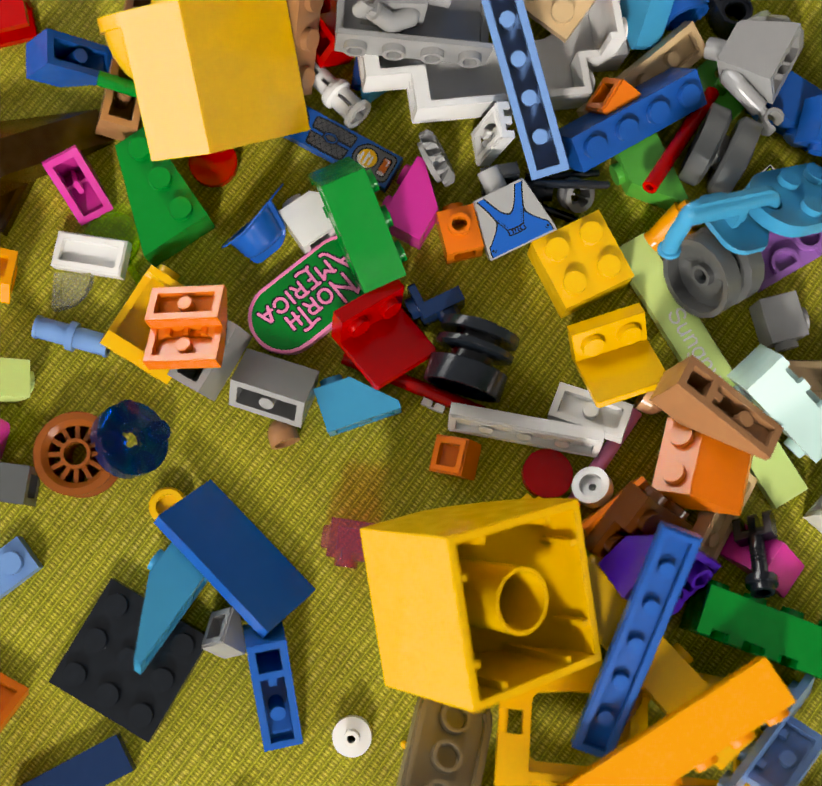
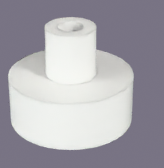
[572,466,614,508]
[332,715,372,758]

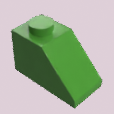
[609,133,689,210]

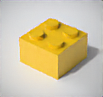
[527,209,635,319]

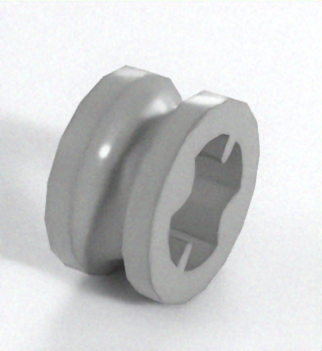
[557,176,595,213]

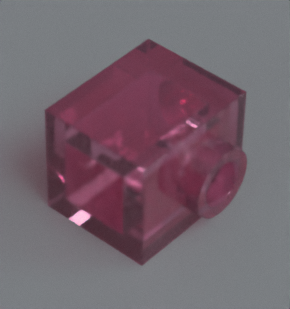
[321,517,375,569]

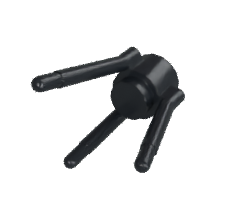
[524,170,610,223]

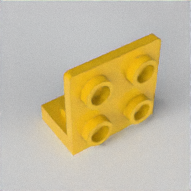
[567,303,666,408]

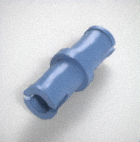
[31,315,111,358]

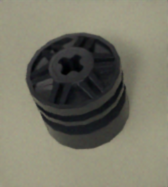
[423,313,520,403]

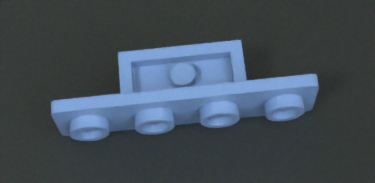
[716,673,822,786]

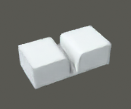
[421,397,445,414]

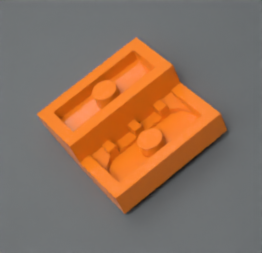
[142,285,227,370]

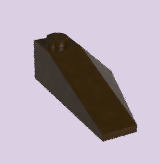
[0,109,115,196]

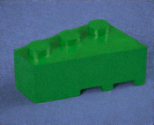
[115,127,216,267]
[307,156,407,294]

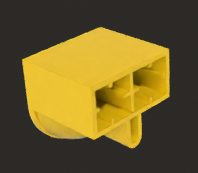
[97,0,310,161]

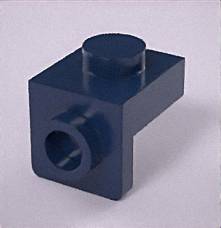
[404,283,465,327]

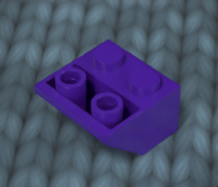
[598,535,722,615]

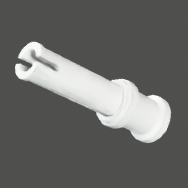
[313,62,371,129]

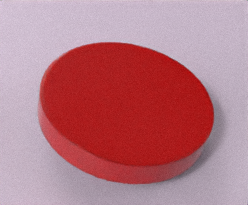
[188,148,238,188]
[521,449,573,498]

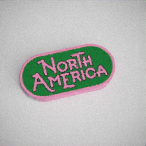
[248,235,364,355]

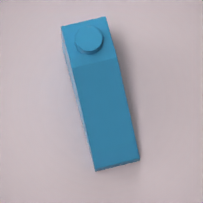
[134,542,208,675]

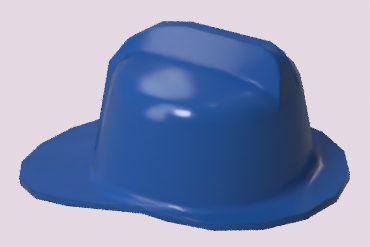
[221,183,286,264]

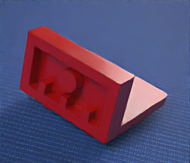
[331,279,436,390]

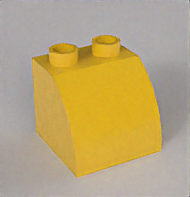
[360,498,602,713]

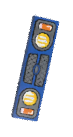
[284,106,403,193]

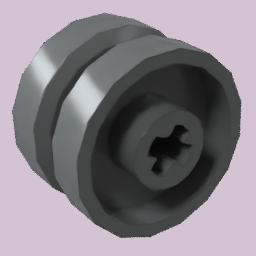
[677,102,763,194]
[663,226,765,318]

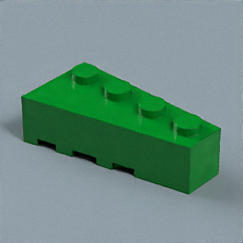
[679,580,822,680]

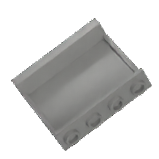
[334,0,493,68]

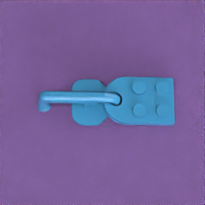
[657,162,822,260]

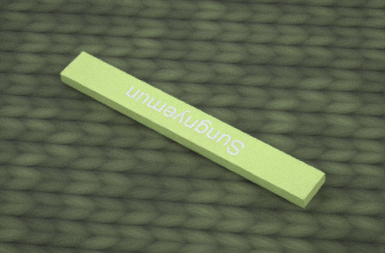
[619,232,808,509]

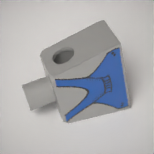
[472,164,557,261]

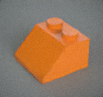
[652,417,753,516]

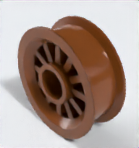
[33,411,125,498]

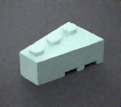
[727,343,822,463]

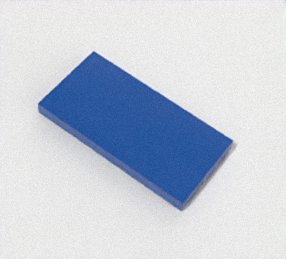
[154,479,316,639]

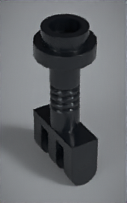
[732,510,779,598]

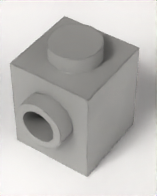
[749,290,810,353]

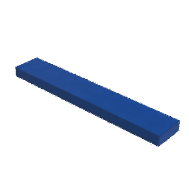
[571,521,703,758]

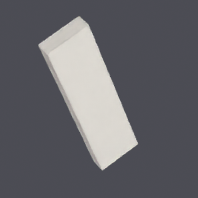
[448,402,605,458]

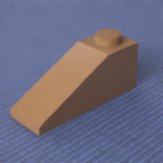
[650,355,784,460]

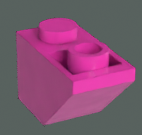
[381,156,438,250]

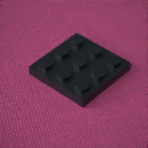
[49,578,205,743]

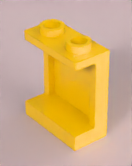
[99,264,195,384]

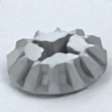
[417,129,455,187]

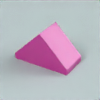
[41,145,114,226]
[720,523,805,598]

